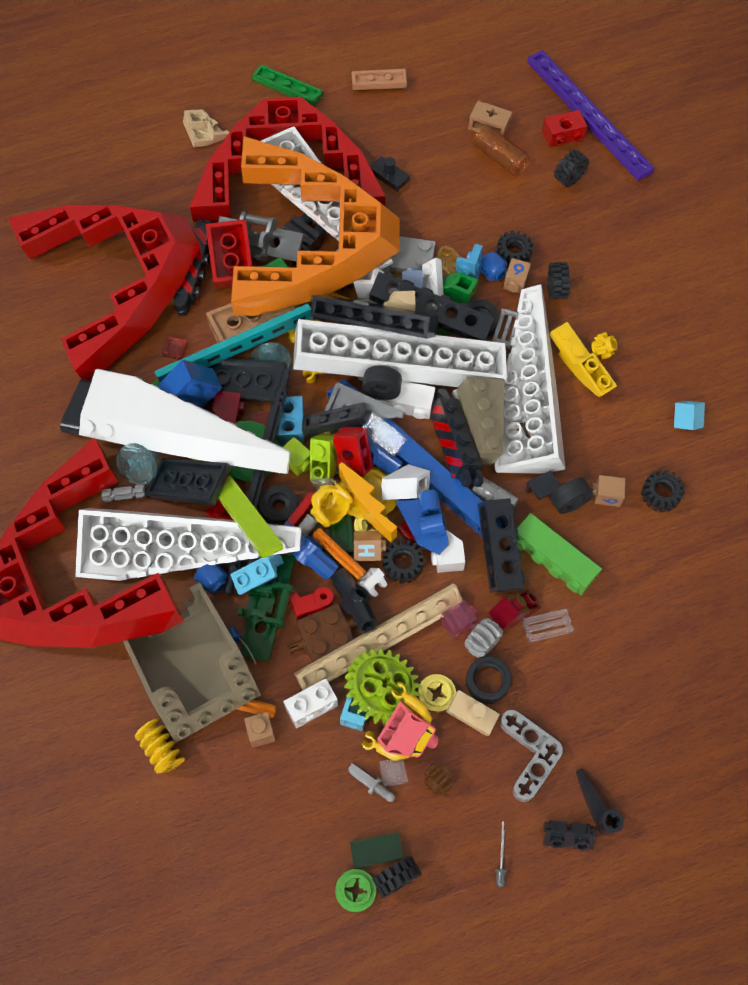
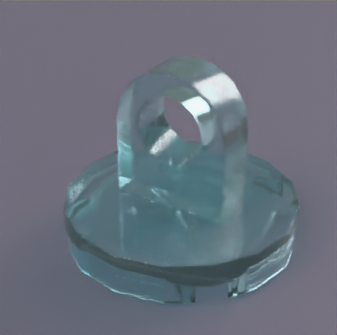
[250,342,291,370]
[117,443,159,485]

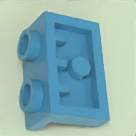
[456,244,483,279]

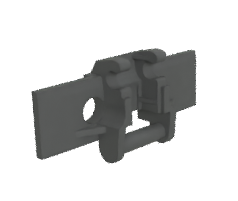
[219,211,304,262]

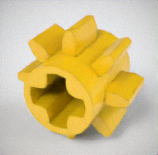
[591,332,617,360]

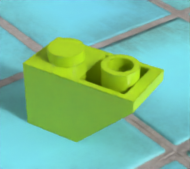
[310,433,338,484]

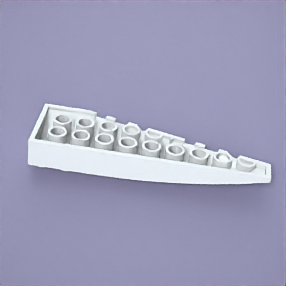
[495,284,565,474]

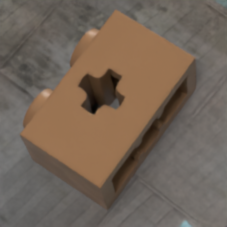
[468,101,512,141]

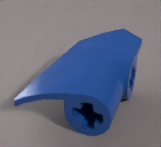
[396,490,449,555]

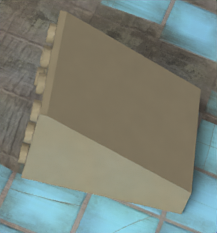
[123,583,261,743]

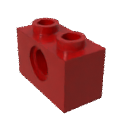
[542,110,587,147]
[333,427,374,477]

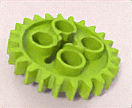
[344,648,420,725]

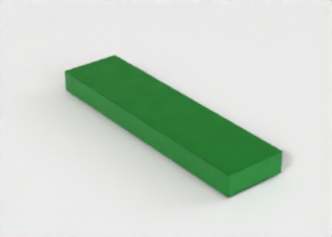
[252,64,323,107]

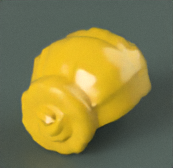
[310,484,353,528]

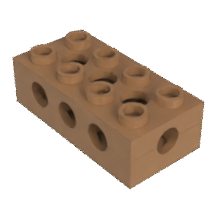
[206,303,295,343]

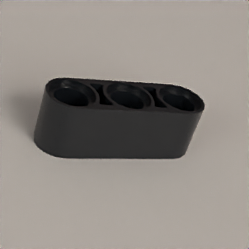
[60,378,92,437]

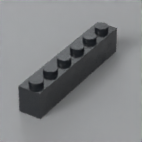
[310,294,439,339]

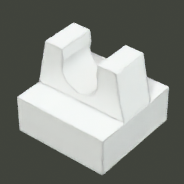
[356,568,388,597]

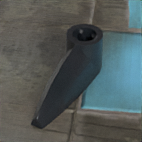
[576,769,624,836]

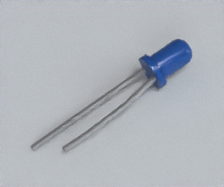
[228,627,257,675]

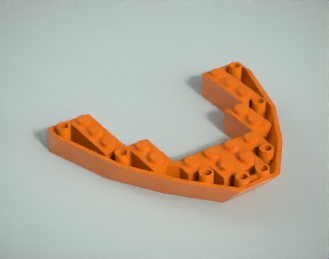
[231,137,400,316]

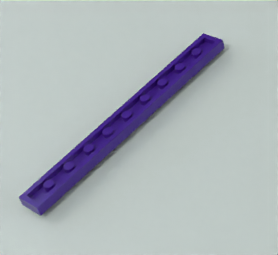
[527,50,654,181]

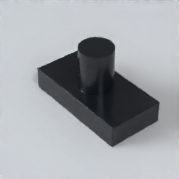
[370,156,410,192]

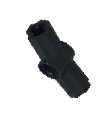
[331,568,378,633]

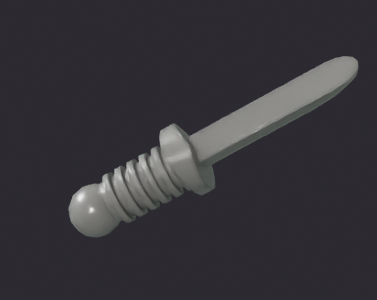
[348,764,395,802]

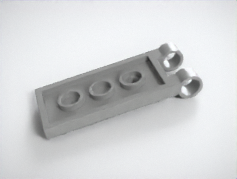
[336,236,436,273]

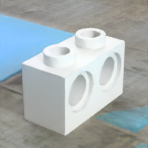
[283,679,338,728]

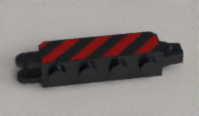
[172,219,211,316]
[431,389,484,487]

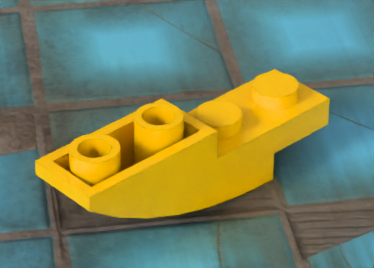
[549,322,617,397]

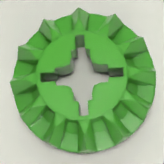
[336,869,376,912]

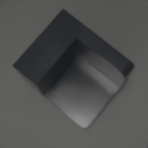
[525,471,560,501]

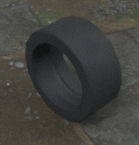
[466,656,511,704]

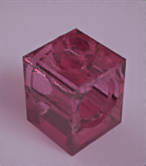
[440,600,478,639]

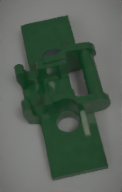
[237,554,296,662]

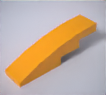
[339,462,397,542]

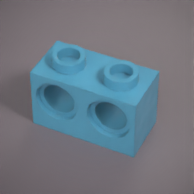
[276,396,305,445]

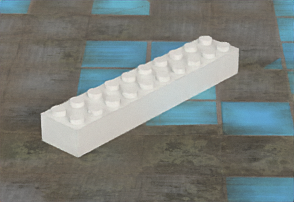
[293,319,507,387]

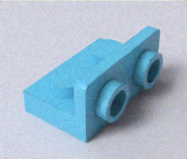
[231,555,284,595]

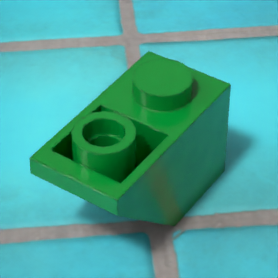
[442,272,478,304]

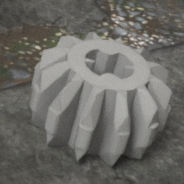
[465,618,503,658]

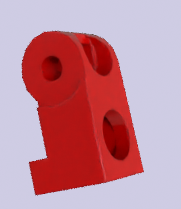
[289,587,333,621]

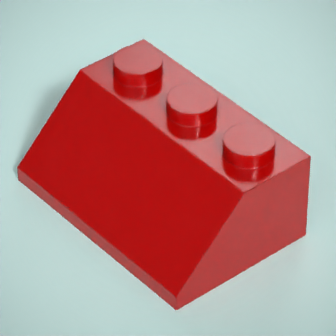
[206,219,252,289]

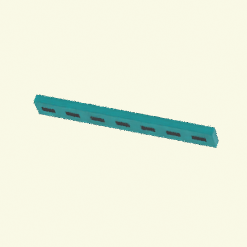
[155,304,313,383]

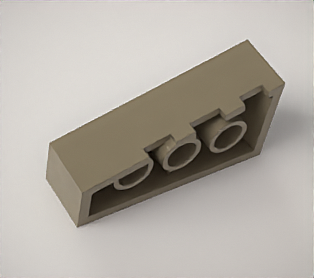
[456,377,505,466]

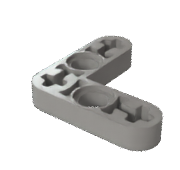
[500,710,563,802]

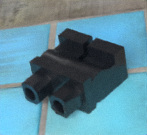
[273,213,326,251]

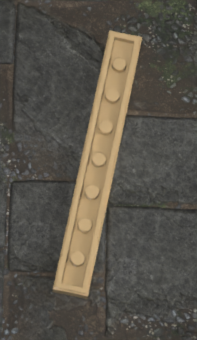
[294,584,465,690]

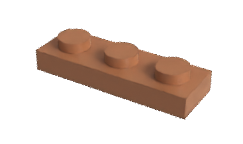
[351,69,407,90]

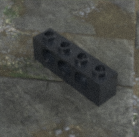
[478,498,525,593]

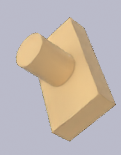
[446,690,500,736]

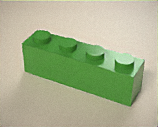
[517,513,602,596]

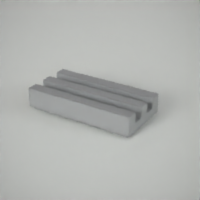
[492,308,519,350]

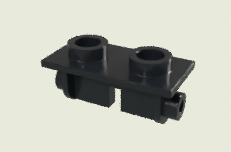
[543,820,597,850]

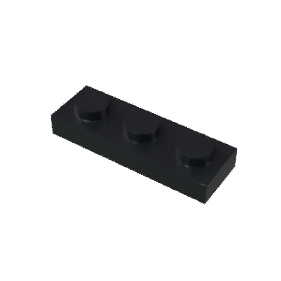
[301,403,367,437]

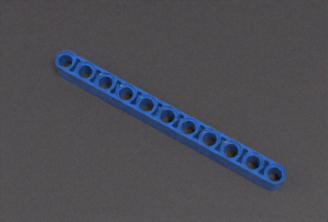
[326,379,502,537]

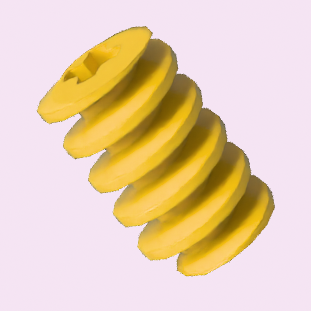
[135,718,185,773]

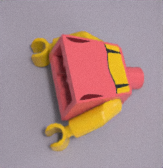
[362,682,438,761]

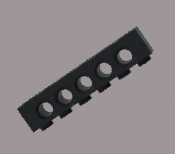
[369,272,494,341]

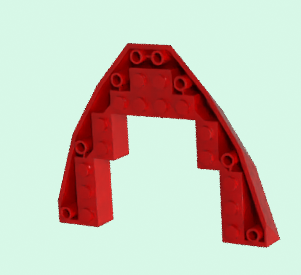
[190,97,385,222]
[8,205,201,380]
[0,437,184,648]

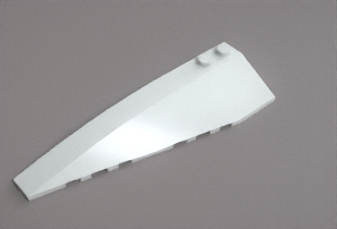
[261,126,393,270]
[79,369,291,474]
[76,508,302,581]

